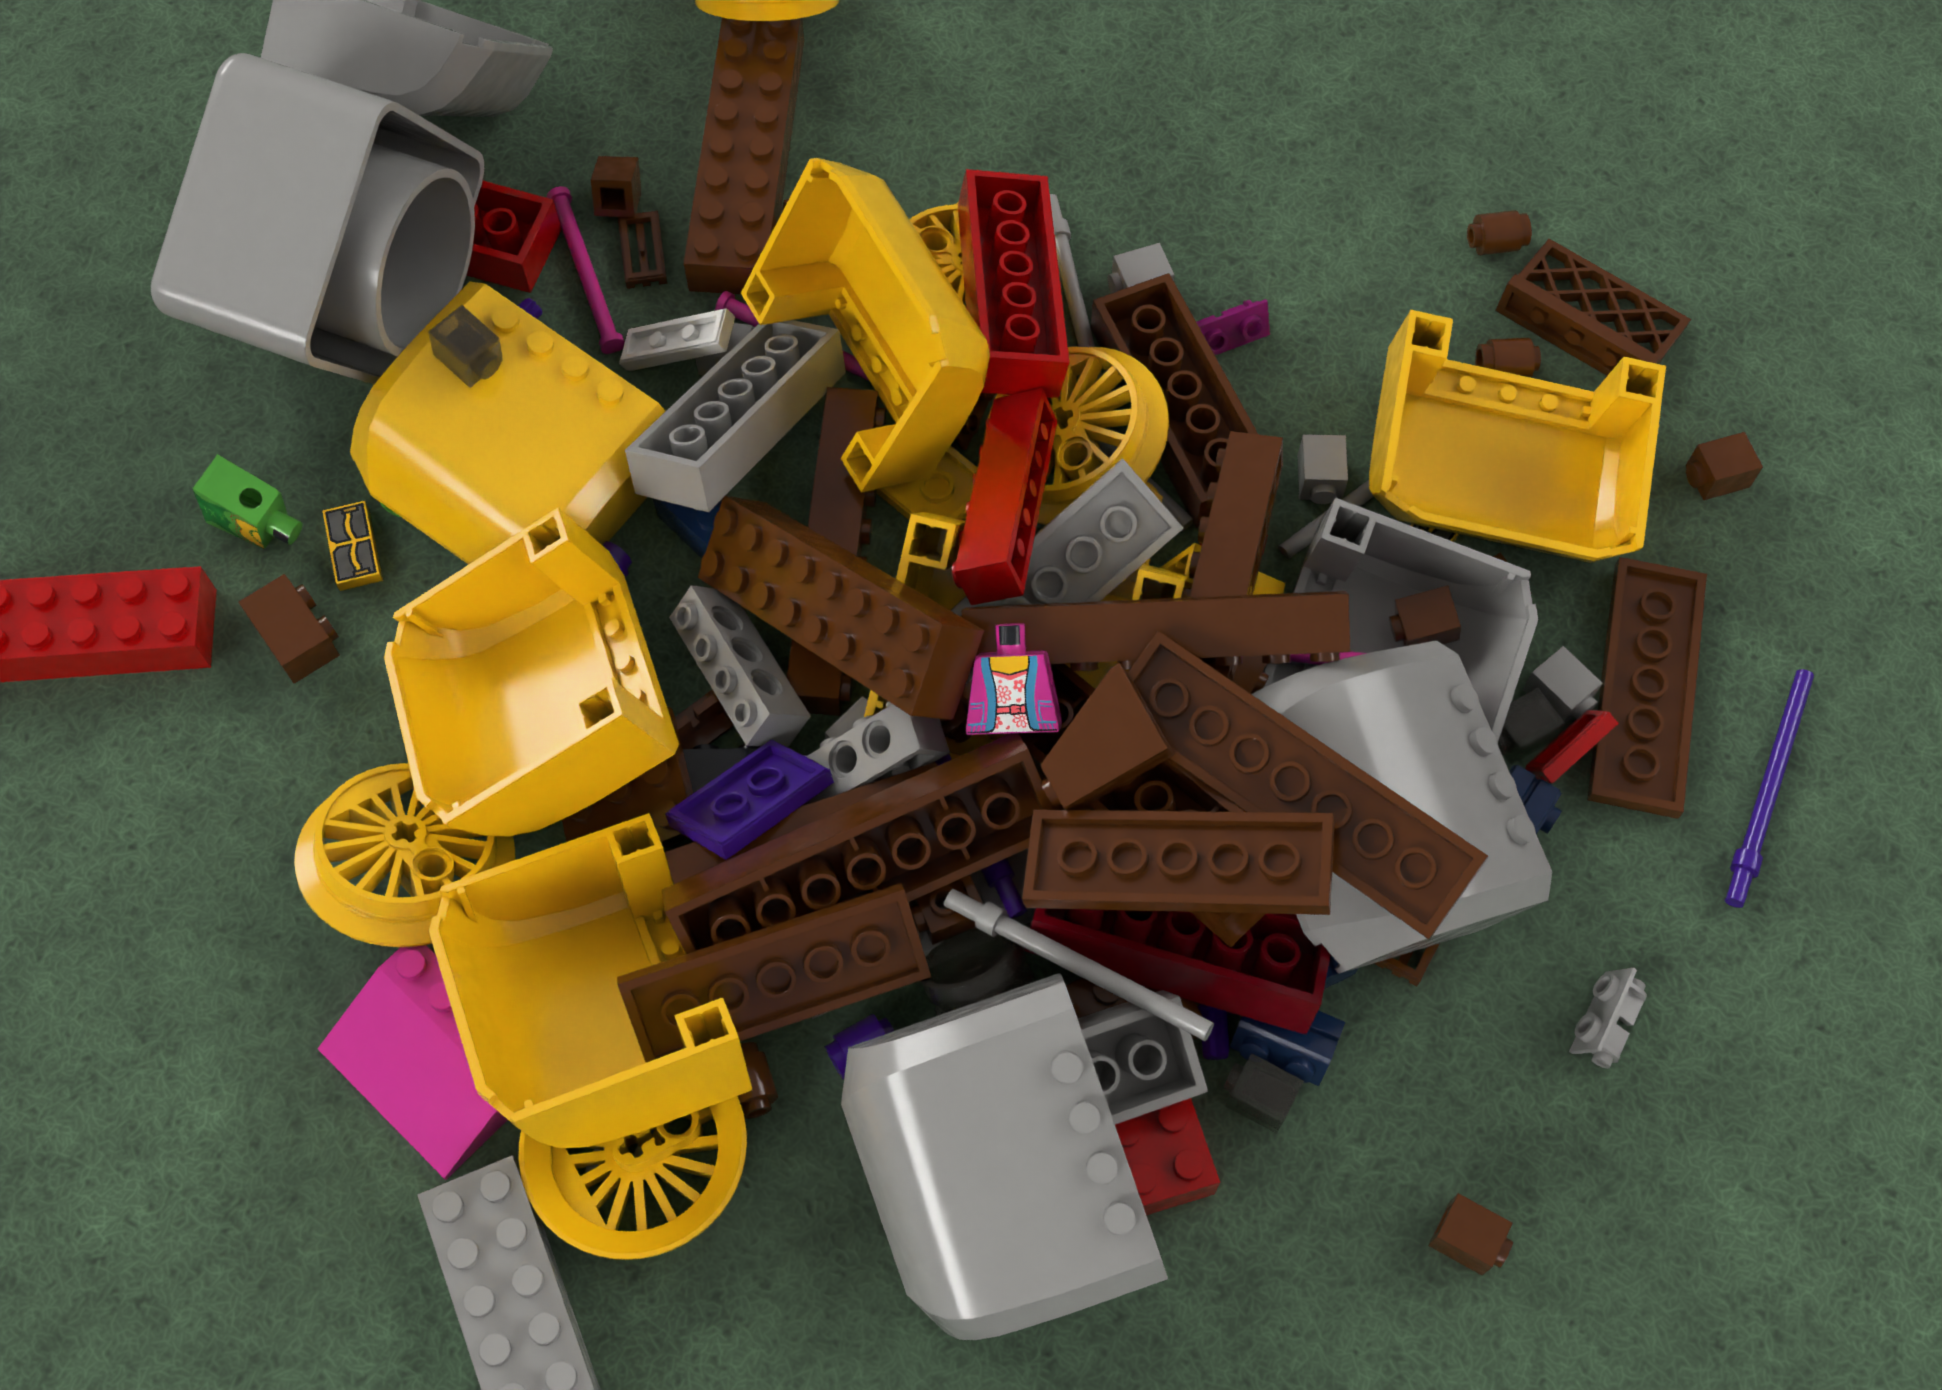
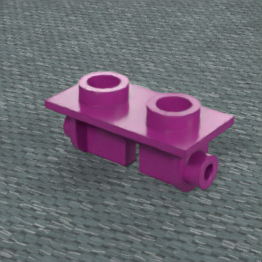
[1196,299,1270,355]

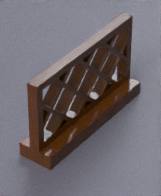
[1495,239,1691,376]

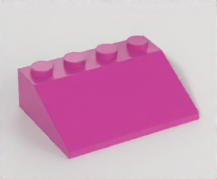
[318,945,507,1180]

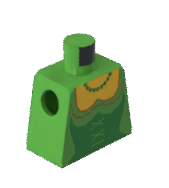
[192,454,303,549]

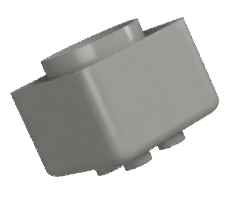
[151,53,484,384]

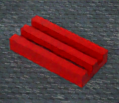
[1525,710,1619,784]

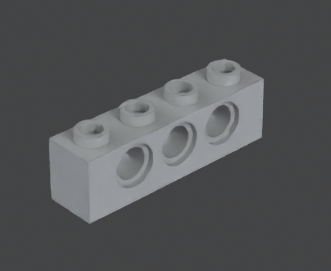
[669,585,811,747]
[802,701,950,806]

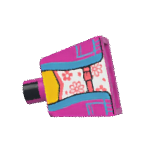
[966,623,1062,735]

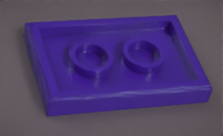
[665,739,834,860]

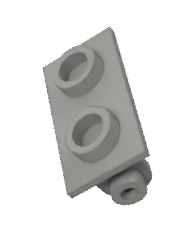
[1569,968,1647,1069]

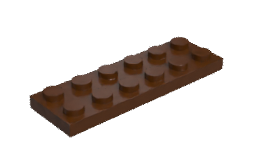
[1587,557,1707,819]
[1022,810,1335,915]
[617,883,931,1063]

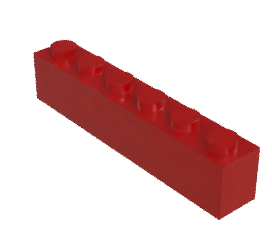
[952,388,1058,606]

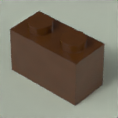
[238,574,340,684]

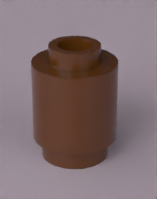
[1467,210,1532,256]
[1475,338,1541,378]
[737,1042,778,1119]

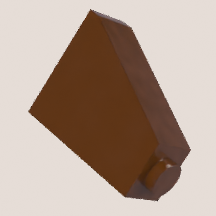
[1040,663,1175,810]

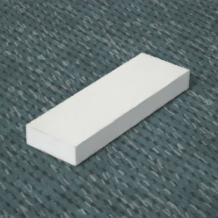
[619,308,735,371]

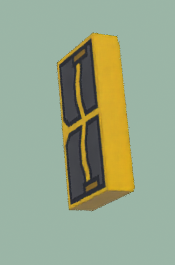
[323,501,383,591]

